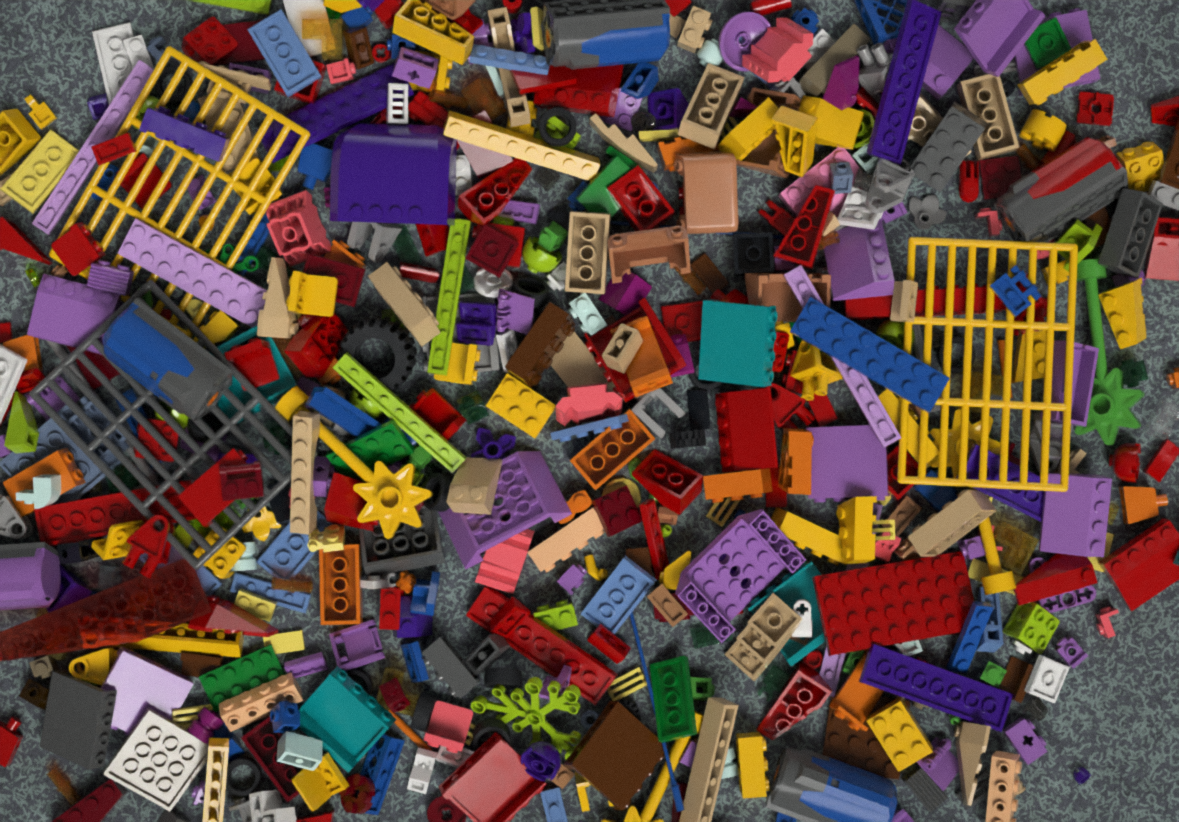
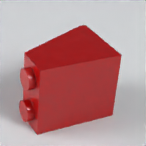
[324,472,379,531]

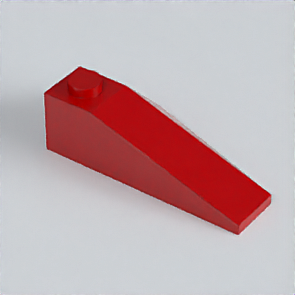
[458,158,532,225]

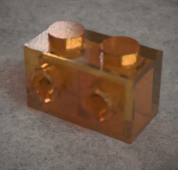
[461,78,506,121]

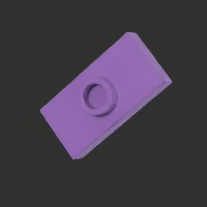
[498,200,540,224]
[284,652,328,678]

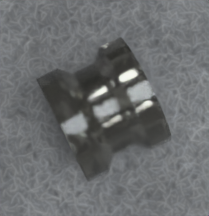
[631,112,656,131]
[852,168,874,192]
[923,328,944,348]

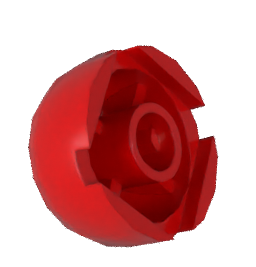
[1109,443,1141,483]

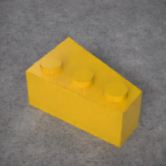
[771,106,818,177]
[1098,277,1146,350]
[1011,329,1046,383]
[836,496,877,564]

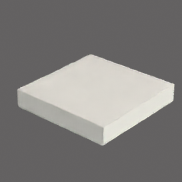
[1024,654,1070,704]

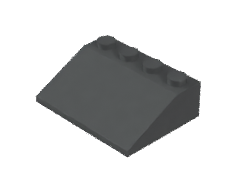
[359,505,445,577]

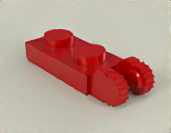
[758,200,795,237]

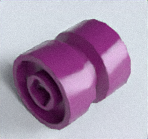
[187,706,224,744]

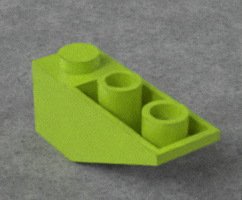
[4,391,39,454]

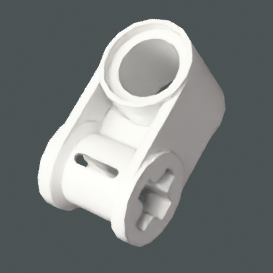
[792,599,812,638]

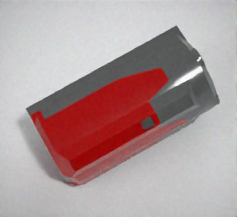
[994,137,1128,255]

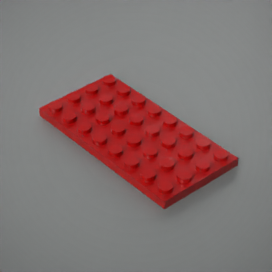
[812,551,974,656]

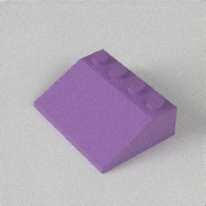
[883,24,974,101]
[822,219,894,301]
[27,274,123,355]
[1039,472,1112,557]

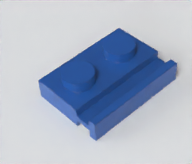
[401,641,429,683]

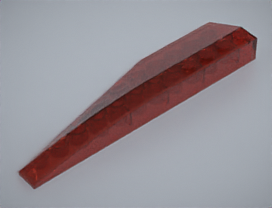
[0,558,212,661]

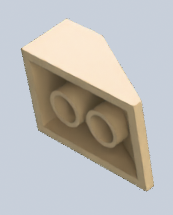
[447,457,502,515]

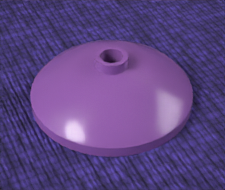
[719,11,771,71]

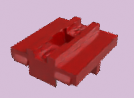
[1076,91,1114,126]

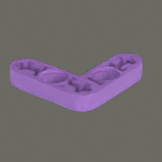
[1028,557,1096,613]

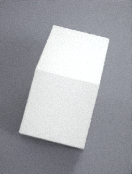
[407,747,437,794]

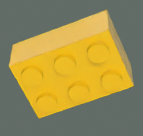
[717,97,779,162]
[486,373,556,439]
[866,697,933,772]
[735,732,770,799]

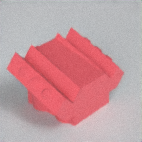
[742,17,813,83]
[266,190,331,267]
[555,383,623,427]
[475,520,535,594]

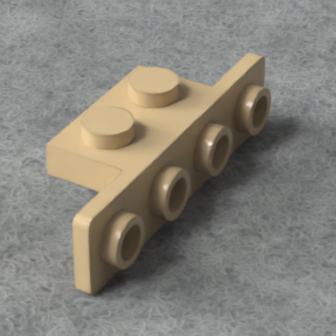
[193,61,271,104]

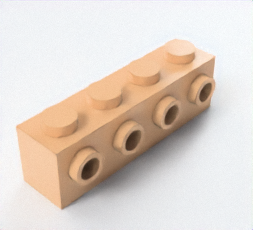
[527,507,605,573]
[219,672,303,732]
[985,750,1022,822]

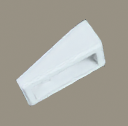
[386,83,408,125]

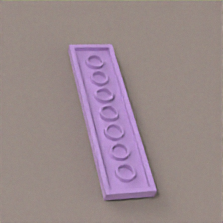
[117,218,267,328]

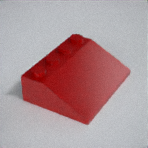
[533,64,624,117]
[715,388,778,472]
[1098,518,1179,611]

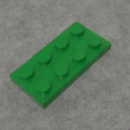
[326,419,415,480]
[199,644,286,712]
[650,656,697,743]

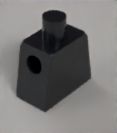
[55,536,103,564]

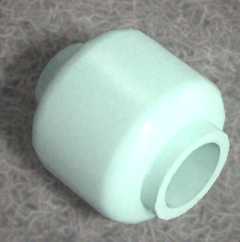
[697,38,723,67]

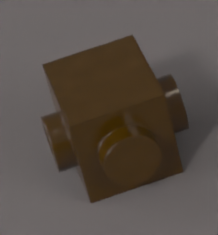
[19,679,49,710]

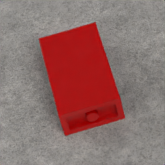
[178,448,255,527]

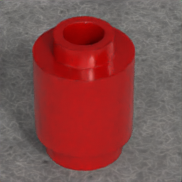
[502,0,522,14]

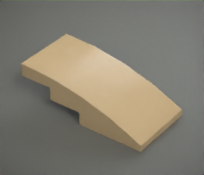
[589,113,658,173]
[551,332,615,392]
[724,593,803,681]

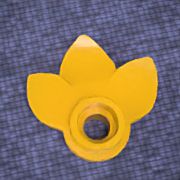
[242,503,281,541]

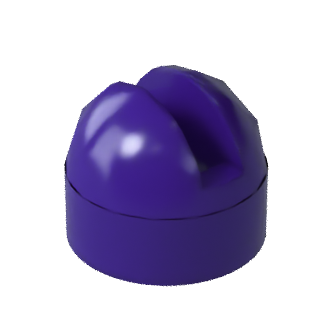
[1073,767,1091,785]

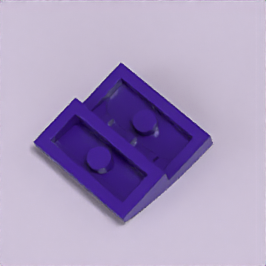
[456,301,497,346]

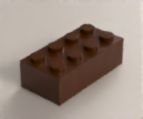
[505,302,576,388]

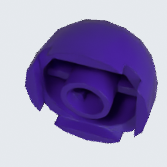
[521,741,561,781]

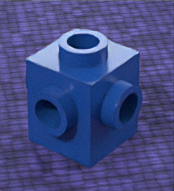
[790,8,819,34]
[387,34,415,59]
[270,701,301,733]

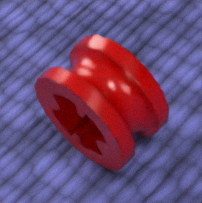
[372,44,390,63]

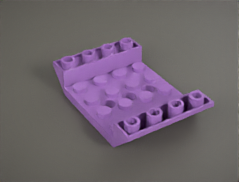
[438,451,572,569]
[675,509,806,643]

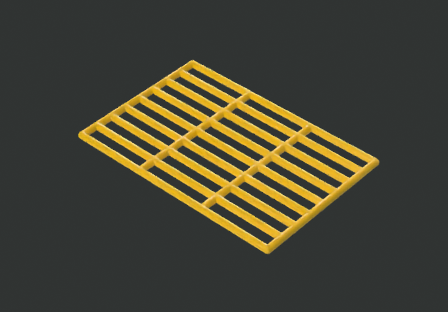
[49,46,310,339]
[897,237,1078,492]

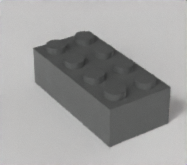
[909,101,988,192]
[1098,188,1163,278]

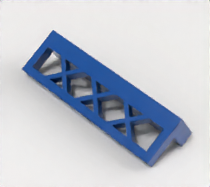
[306,387,382,437]
[356,733,405,815]

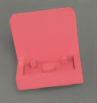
[423,700,473,753]

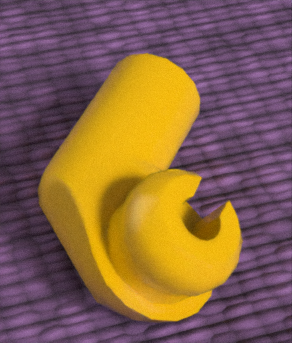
[584,555,608,581]

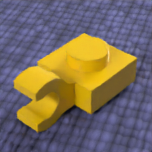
[25,94,57,130]

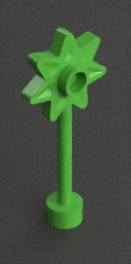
[1075,259,1145,445]

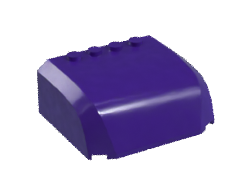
[330,123,457,225]

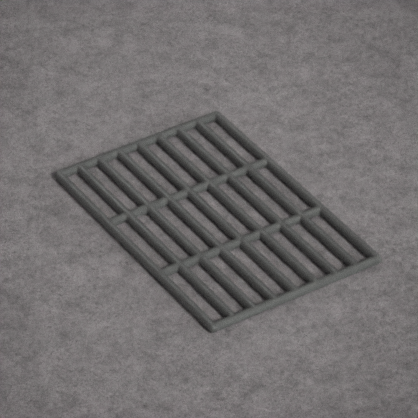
[29,280,318,570]

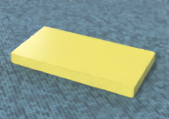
[0,129,79,214]

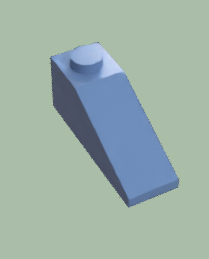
[976,587,1003,653]

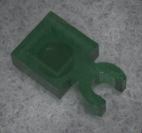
[758,664,790,702]

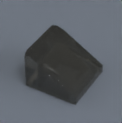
[534,167,561,192]

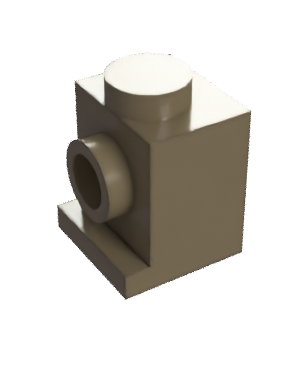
[29,654,59,679]

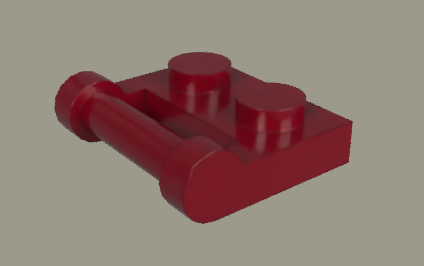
[219,460,265,501]

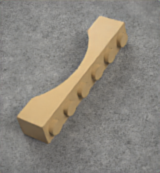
[487,7,530,127]
[290,411,320,535]

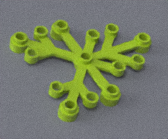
[471,677,581,760]

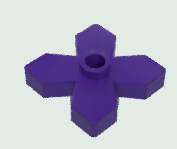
[510,13,535,54]
[471,428,516,459]

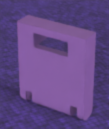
[329,620,385,671]

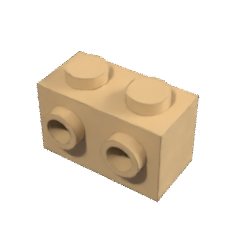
[677,6,713,53]
[602,323,643,374]

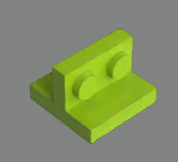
[1054,219,1102,272]

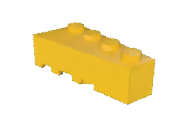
[392,0,474,65]
[1017,39,1108,106]
[878,389,939,469]
[771,507,846,566]

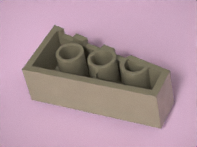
[799,24,871,98]

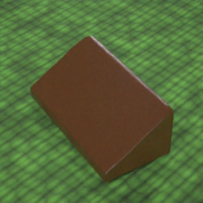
[343,26,374,70]

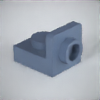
[146,36,171,68]
[830,162,853,194]

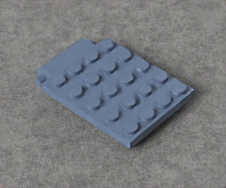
[0,396,130,505]

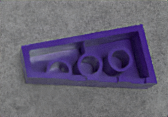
[139,106,231,162]

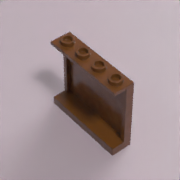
[564,701,668,811]

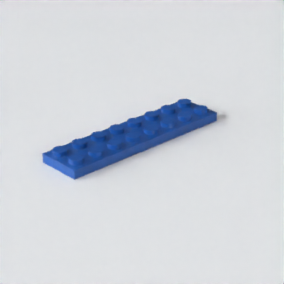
[790,297,950,413]

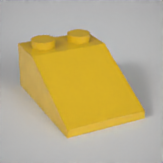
[798,96,864,150]
[0,109,41,176]

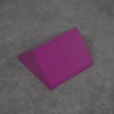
[599,272,652,316]

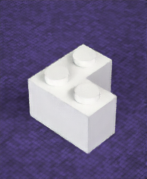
[249,790,297,822]

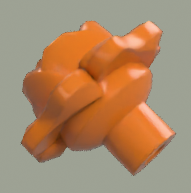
[396,570,416,594]

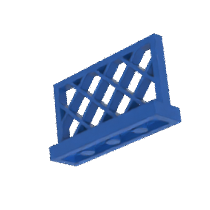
[854,0,907,45]

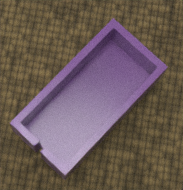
[1040,340,1099,427]

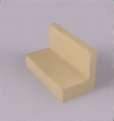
[890,280,918,323]

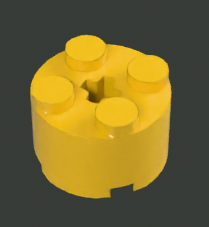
[1019,109,1067,152]

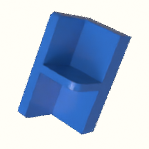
[410,571,440,616]

